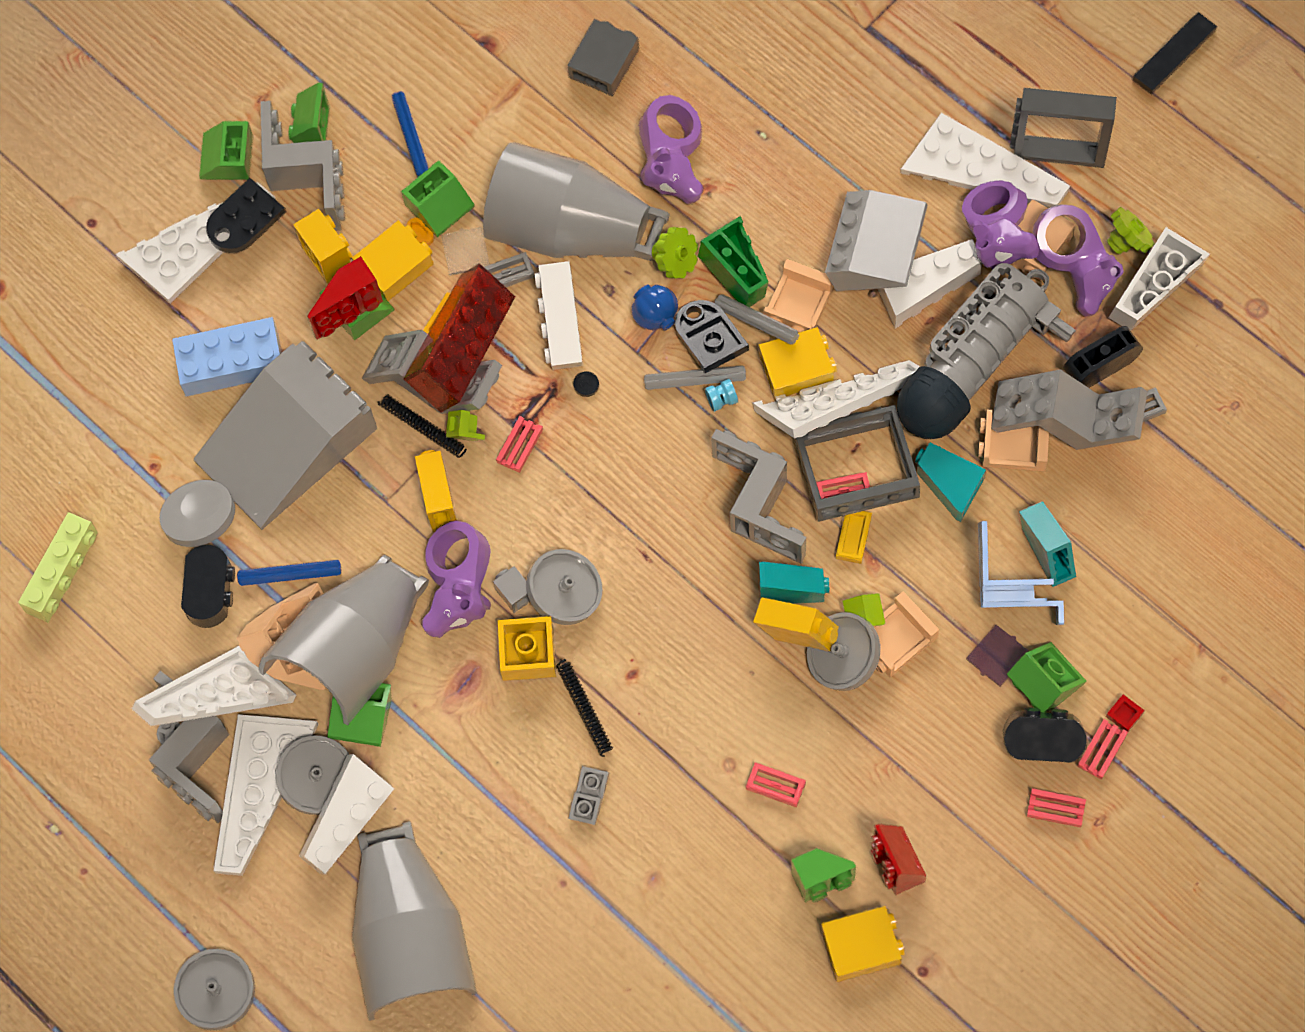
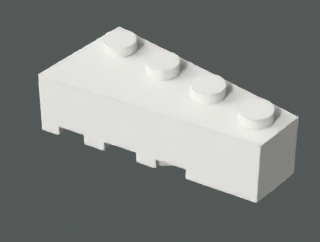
[1109,227,1210,331]
[878,239,982,329]
[535,261,583,370]
[299,754,394,874]

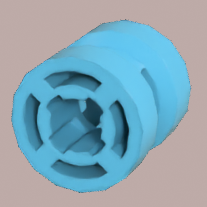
[705,379,738,412]

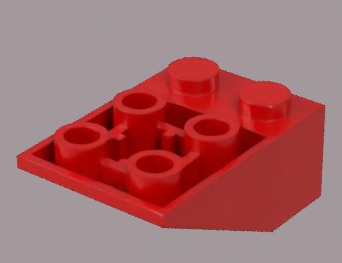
[307,256,383,340]
[870,824,926,895]

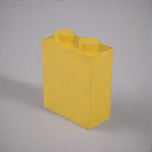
[352,220,434,301]
[759,327,837,400]
[415,450,457,532]
[753,597,839,652]
[821,906,905,982]

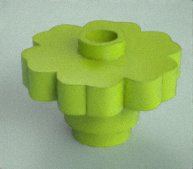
[1107,207,1155,254]
[652,227,698,279]

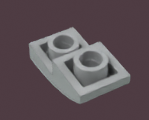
[568,766,610,825]

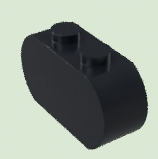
[1063,326,1143,388]
[181,545,235,628]
[1003,708,1087,763]

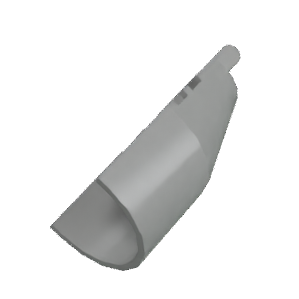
[483,142,670,261]
[259,555,429,725]
[352,821,478,1021]

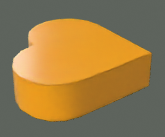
[406,218,434,246]

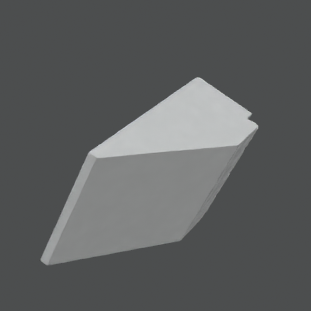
[193,341,377,530]

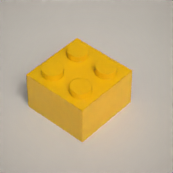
[293,209,353,284]
[498,616,556,681]

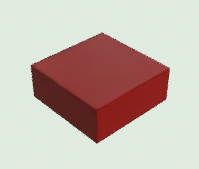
[1106,694,1145,732]

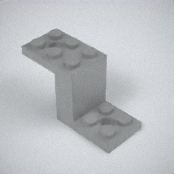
[260,101,345,231]
[362,330,502,414]
[991,369,1147,450]
[711,429,806,564]
[149,671,229,824]

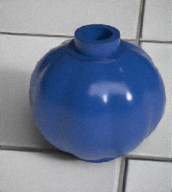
[631,284,678,331]

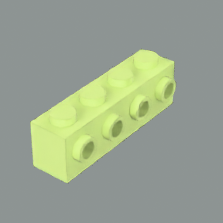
[18,512,98,623]

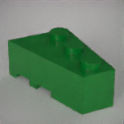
[698,216,769,307]

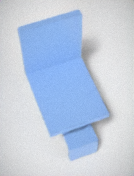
[978,521,1064,625]

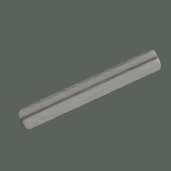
[714,294,799,344]
[644,365,746,390]

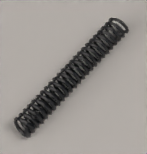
[378,394,467,458]
[556,659,613,757]

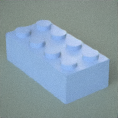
[172,317,282,397]

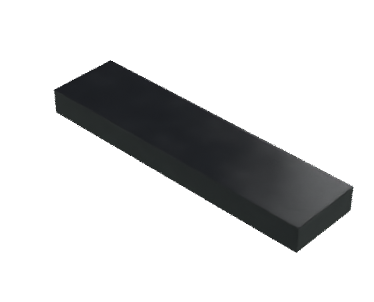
[1133,12,1217,95]

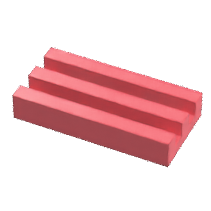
[496,416,543,473]
[816,472,870,499]
[1078,719,1128,780]
[746,762,806,808]
[1027,788,1086,828]

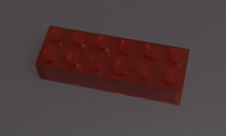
[403,263,516,413]

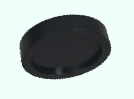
[573,371,599,397]

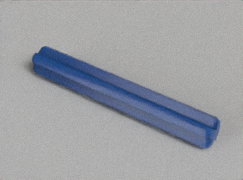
[392,91,429,178]
[237,560,342,586]

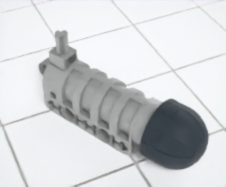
[897,263,1076,439]

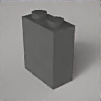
[567,19,640,97]

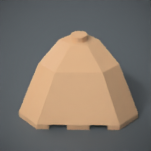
[236,583,326,690]

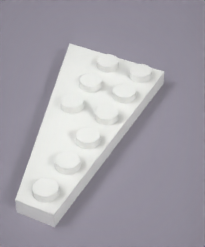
[901,113,1070,208]
[116,182,276,303]
[753,360,920,439]
[132,646,296,726]
[214,714,319,876]

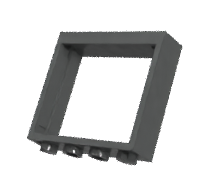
[1010,88,1117,168]
[794,405,920,522]

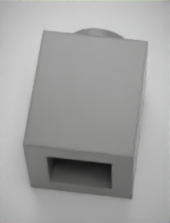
[493,566,530,613]

